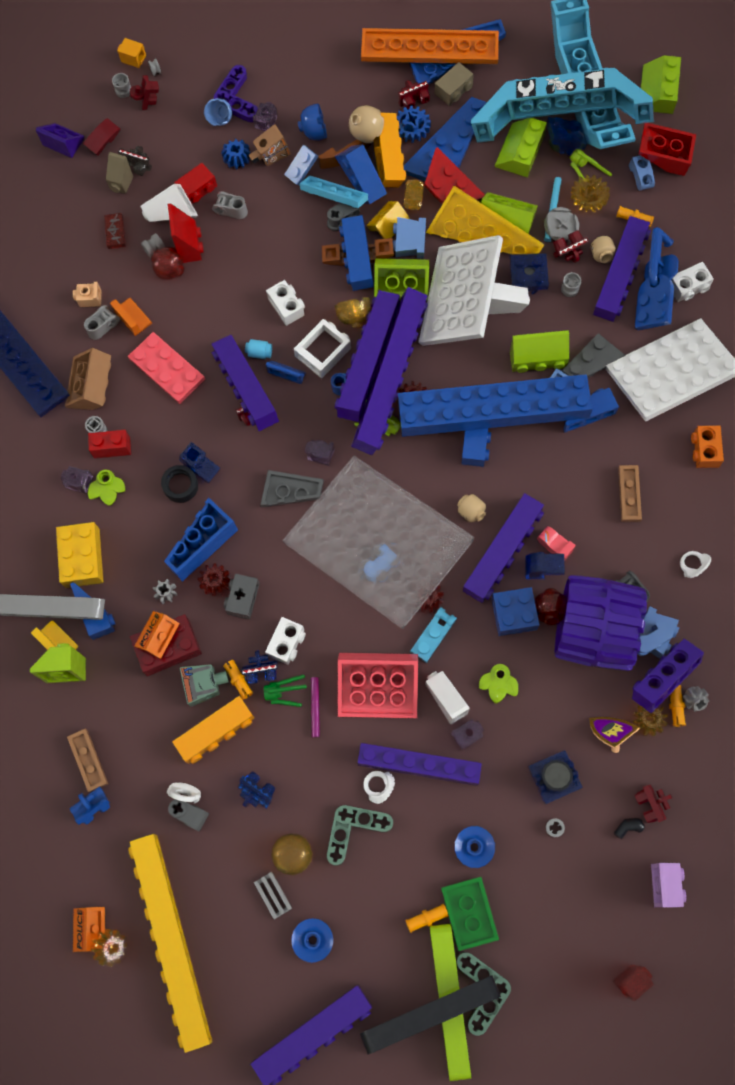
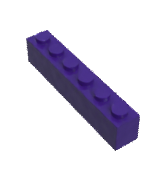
[593,216,651,322]
[211,335,279,431]
[463,493,544,603]
[358,743,482,786]
[251,985,372,1085]

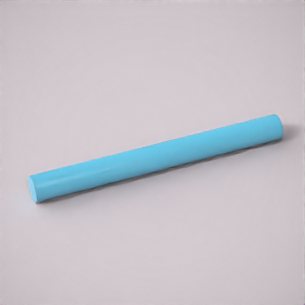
[544,177,562,242]

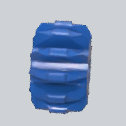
[221,138,251,170]

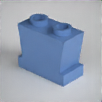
[393,217,426,259]
[640,606,680,659]

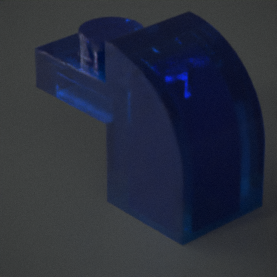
[179,442,220,484]
[525,552,565,579]

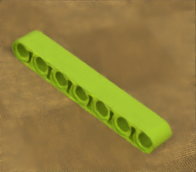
[430,924,471,1081]

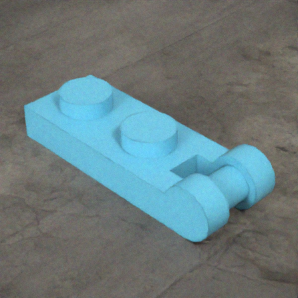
[410,607,457,663]

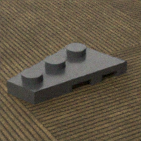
[562,333,626,378]
[260,470,324,507]

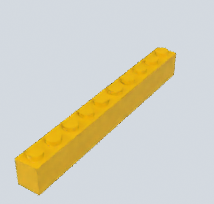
[128,834,213,1053]

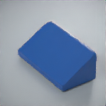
[266,361,306,384]

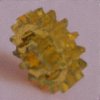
[571,175,610,212]

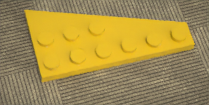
[426,186,545,261]

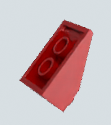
[638,123,696,176]
[167,203,204,263]

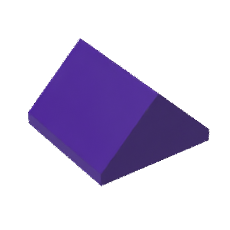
[36,123,85,158]

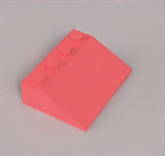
[338,653,418,718]

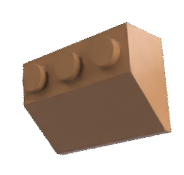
[65,348,111,410]

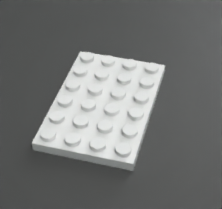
[419,235,503,346]
[606,318,735,422]

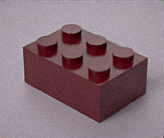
[130,614,202,677]

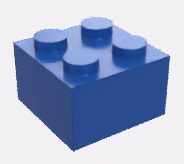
[492,587,539,636]

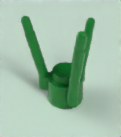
[264,675,307,707]

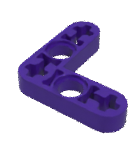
[214,65,259,122]

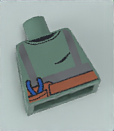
[180,665,229,707]

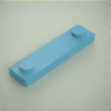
[300,176,368,208]

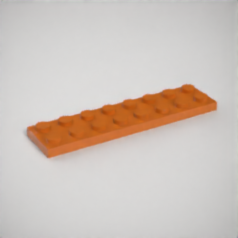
[361,28,499,64]

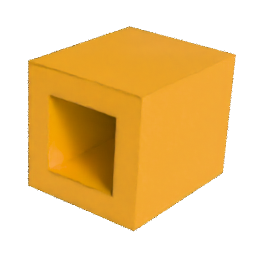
[117,38,146,68]

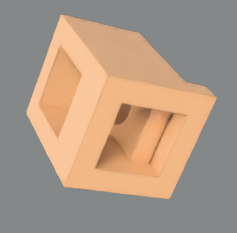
[73,282,101,307]

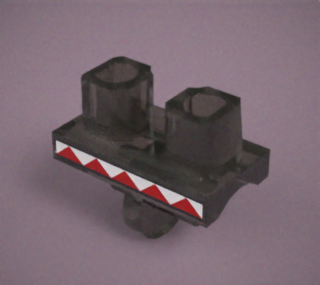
[118,146,152,176]

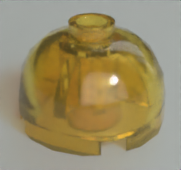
[334,297,371,328]
[271,833,313,876]

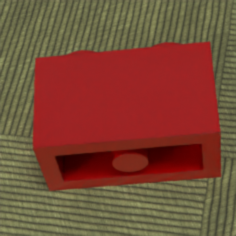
[174,163,217,204]
[88,430,131,459]

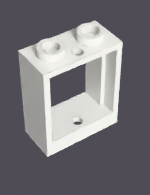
[294,319,351,378]

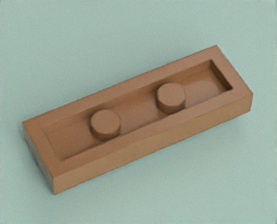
[618,465,642,522]
[67,728,108,793]

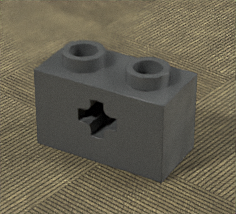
[224,574,260,620]

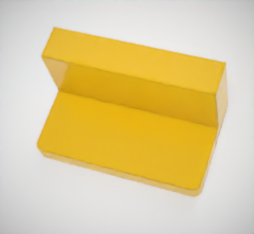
[366,201,409,239]
[31,620,78,650]

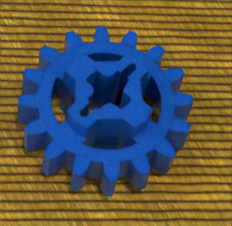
[397,106,431,143]

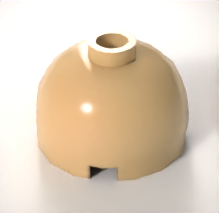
[348,105,384,143]

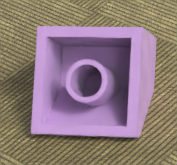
[651,863,686,907]

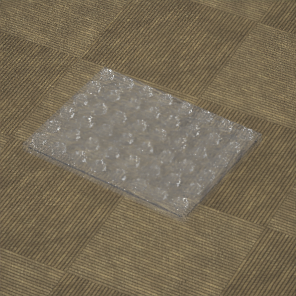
[283,456,474,629]

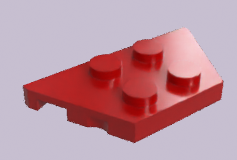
[424,147,485,204]

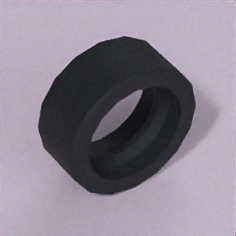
[161,465,198,503]

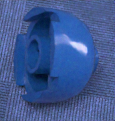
[298,104,327,141]

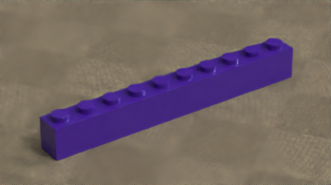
[351,287,428,455]

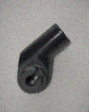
[614,818,645,840]

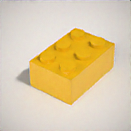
[56,522,103,588]

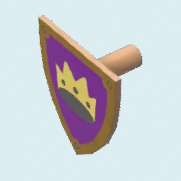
[589,717,640,753]

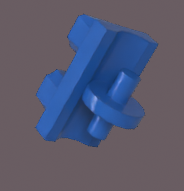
[69,786,110,825]

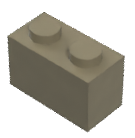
[434,62,474,106]

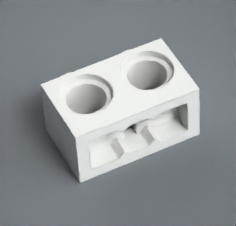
[671,262,714,302]
[266,280,305,326]
[265,617,306,665]

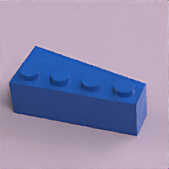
[164,497,238,582]

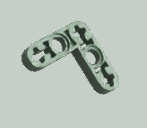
[327,805,393,866]
[456,952,511,1036]

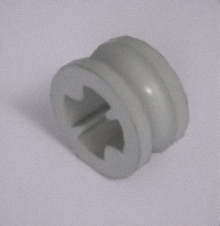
[148,58,162,76]
[546,818,565,837]

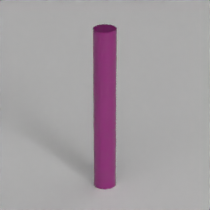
[311,677,320,738]

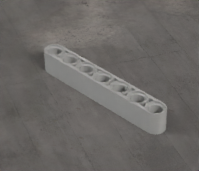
[0,594,105,620]

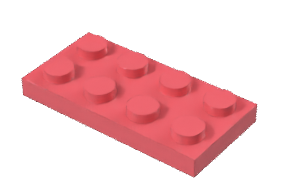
[127,332,205,404]

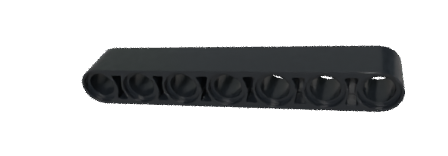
[360,975,501,1055]

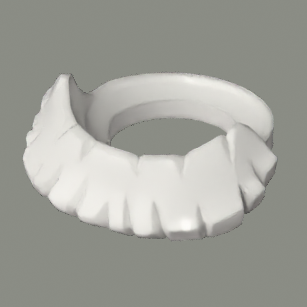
[680,551,711,578]
[364,771,395,804]
[167,782,201,803]

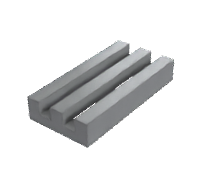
[254,872,292,919]

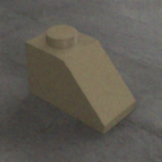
[106,152,133,194]

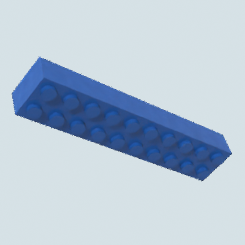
[398,374,593,437]

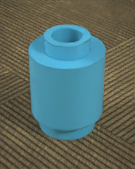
[245,339,273,360]

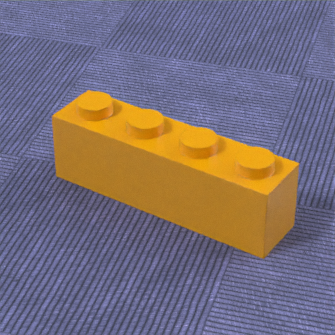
[373,113,406,187]
[172,696,254,764]

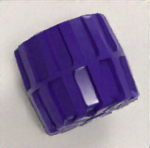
[554,575,647,671]

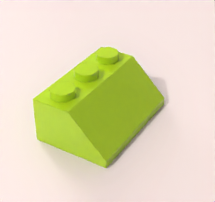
[641,55,681,114]
[495,117,547,178]
[481,192,538,233]
[374,258,429,301]
[510,330,569,373]
[30,643,86,683]

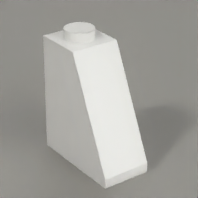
[140,184,198,222]
[488,283,530,315]
[425,671,470,724]

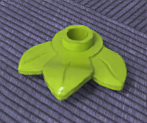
[88,470,125,506]
[479,664,518,703]

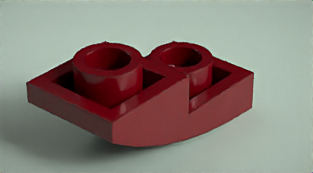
[83,118,121,156]

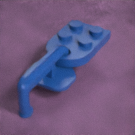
[635,227,679,331]

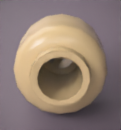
[590,236,616,263]
[457,494,486,523]

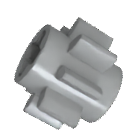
[153,579,178,604]
[683,686,709,712]

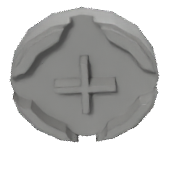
[544,207,579,242]

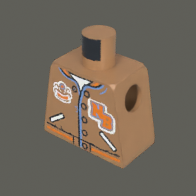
[248,124,291,166]

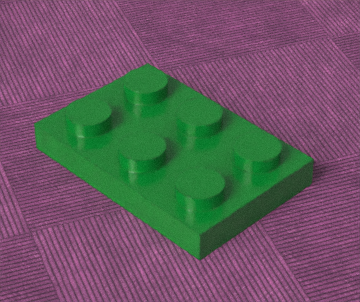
[441,877,499,951]

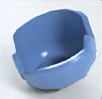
[204,98,232,126]

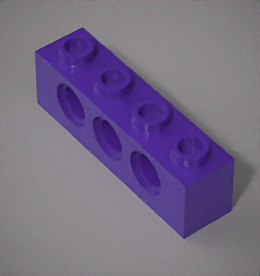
[632,639,704,713]

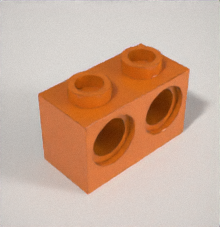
[691,426,724,468]

